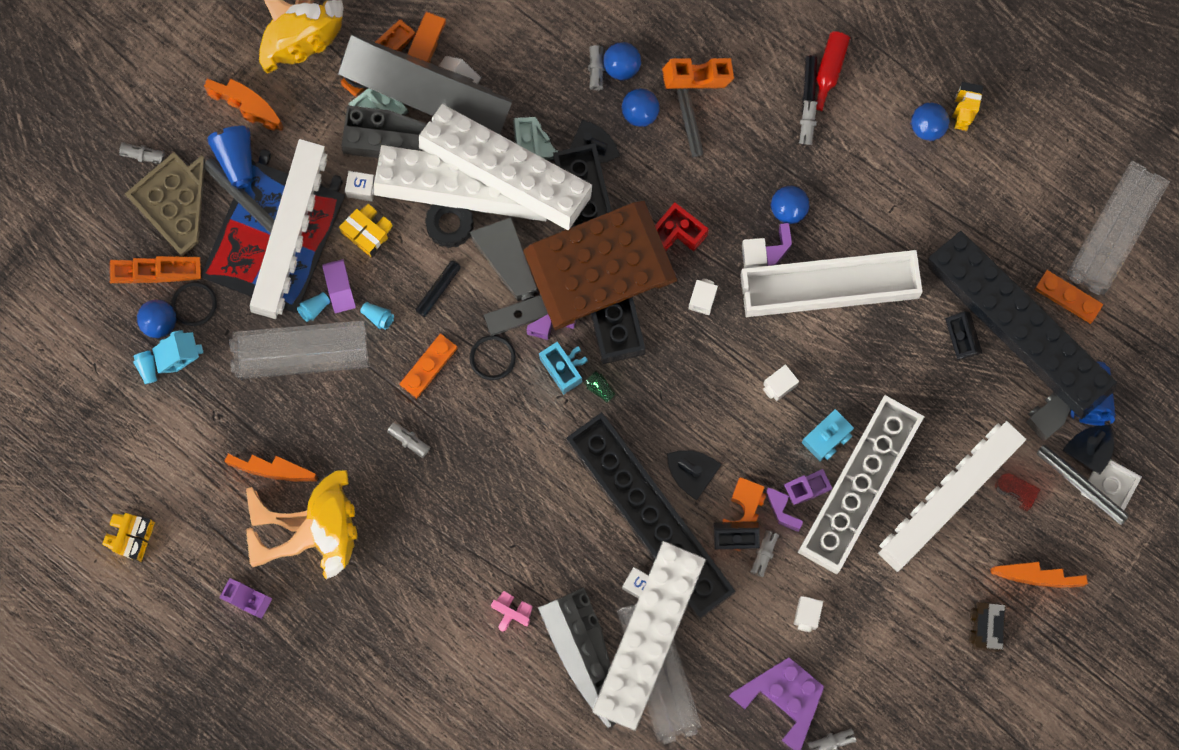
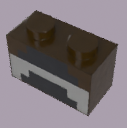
[969,602,1006,652]

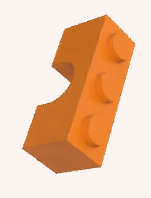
[662,58,734,89]
[723,477,766,552]

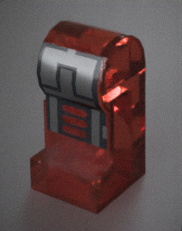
[995,473,1041,511]

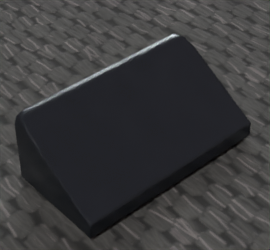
[945,311,982,360]
[714,521,760,550]

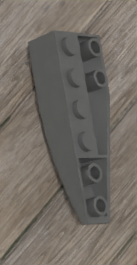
[341,105,427,158]
[538,588,617,728]

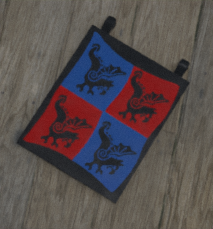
[201,149,345,314]

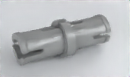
[588,45,605,90]
[799,100,818,145]
[119,142,165,164]
[387,421,431,458]
[750,530,779,577]
[808,728,856,750]

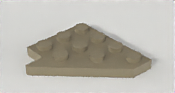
[125,152,205,257]

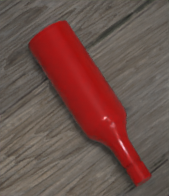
[816,32,850,111]

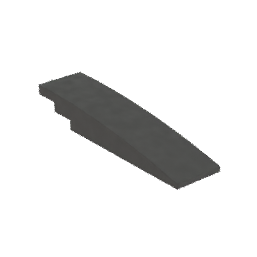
[338,34,512,135]

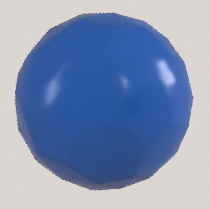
[604,42,641,80]
[622,88,660,127]
[911,103,950,141]
[771,185,810,224]
[137,299,176,338]

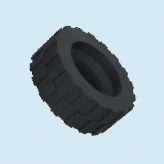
[425,204,474,248]

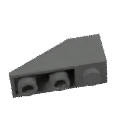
[1026,392,1070,442]

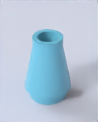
[297,292,330,322]
[360,302,394,330]
[133,351,158,385]

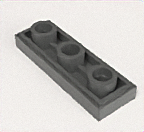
[484,295,548,336]

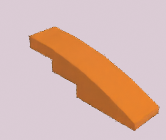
[407,12,446,63]
[341,19,416,97]
[110,256,201,283]
[224,454,319,482]
[991,562,1088,588]

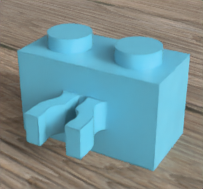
[152,330,203,373]
[539,341,588,394]
[802,409,854,461]

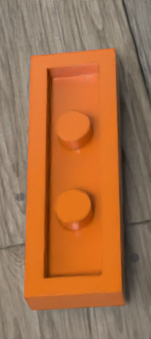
[1034,270,1104,324]
[399,333,458,399]

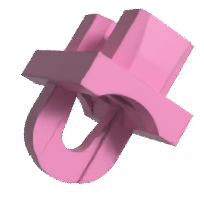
[491,591,533,632]

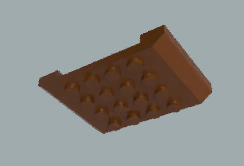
[523,201,677,331]

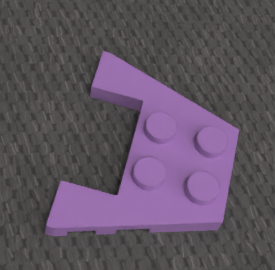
[729,658,824,750]

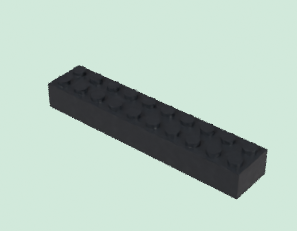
[553,143,646,364]
[928,231,1117,419]
[566,412,736,621]

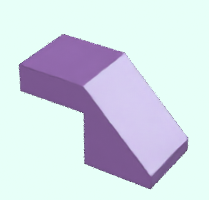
[766,223,792,266]
[322,259,356,313]
[526,314,576,340]
[784,469,832,505]
[766,487,803,532]
[219,578,272,619]

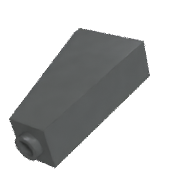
[470,218,538,301]

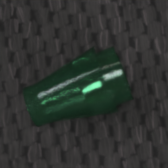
[584,371,616,403]

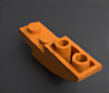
[204,79,283,131]

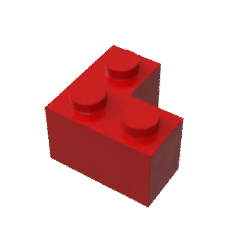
[655,202,709,252]

